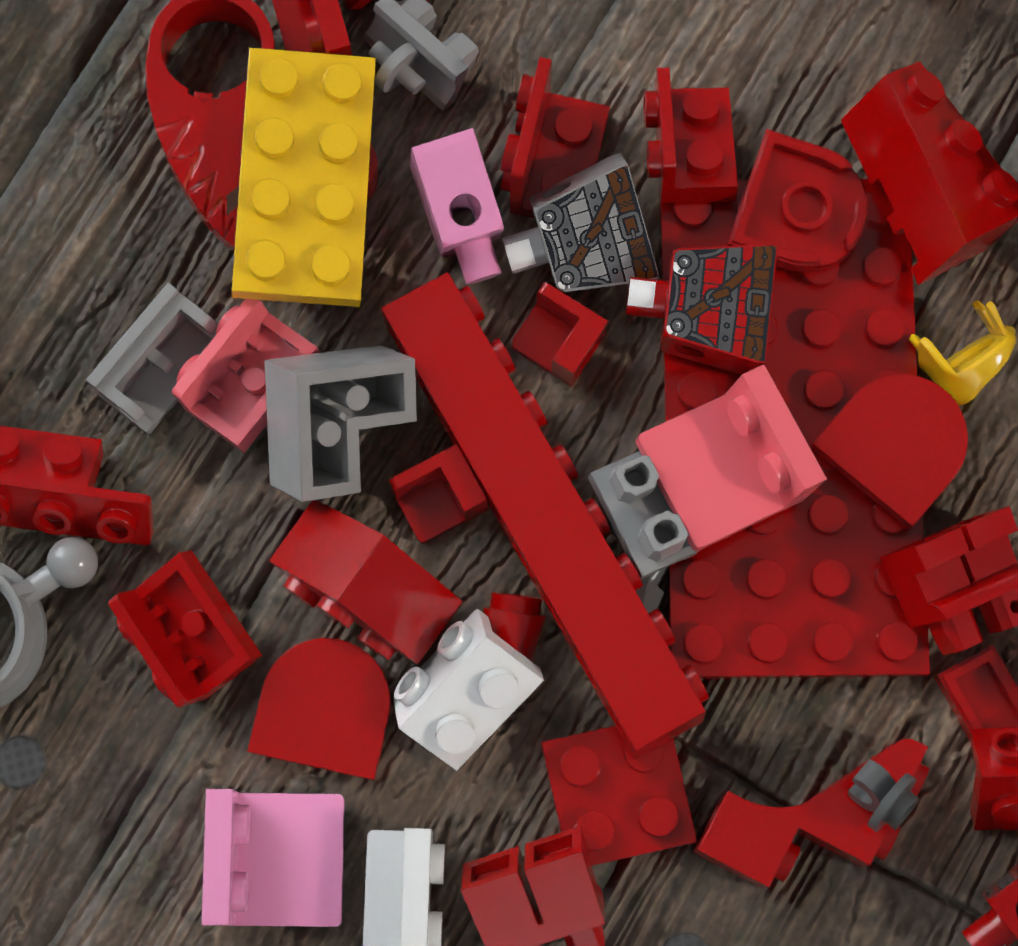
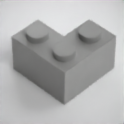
[265,345,417,502]

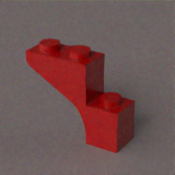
[693,739,929,889]

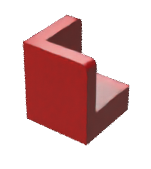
[511,282,608,387]
[389,444,488,544]

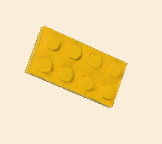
[232,48,376,307]

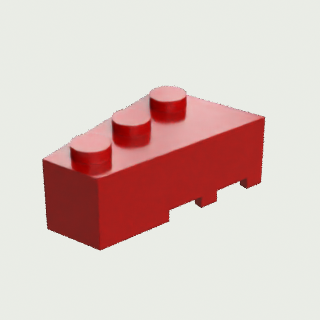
[841,61,1018,285]

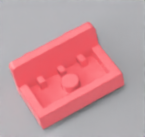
[172,299,321,453]

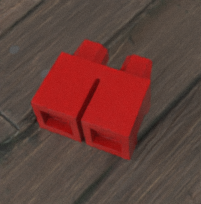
[880,506,1018,655]
[461,826,605,946]

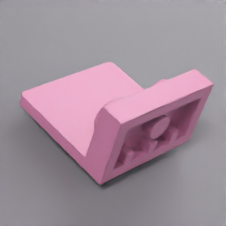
[202,789,345,927]

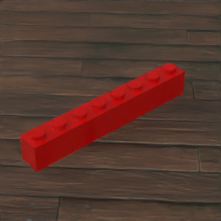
[381,272,709,760]

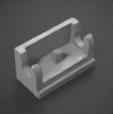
[86,283,218,435]

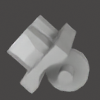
[363,0,479,111]
[588,451,700,579]

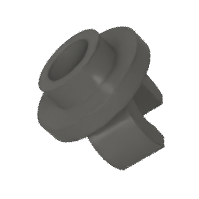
[847,759,919,832]

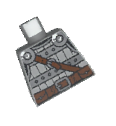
[502,153,660,292]

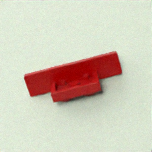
[0,426,153,545]

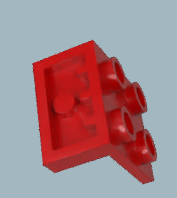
[501,57,610,218]

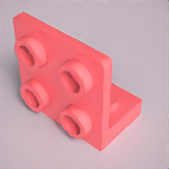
[635,365,827,551]

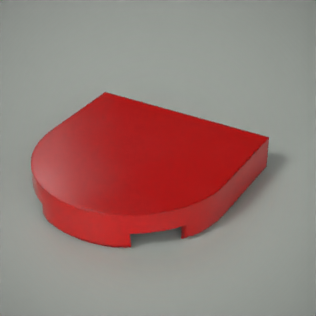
[727,129,870,272]
[810,374,968,530]
[247,638,391,781]

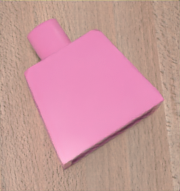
[409,128,504,285]

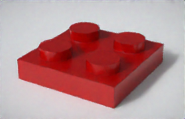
[541,726,697,866]

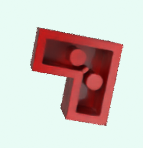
[269,500,463,665]

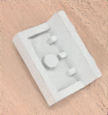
[393,609,544,771]
[363,828,445,946]

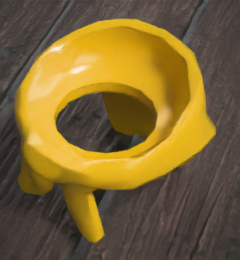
[909,300,1016,406]

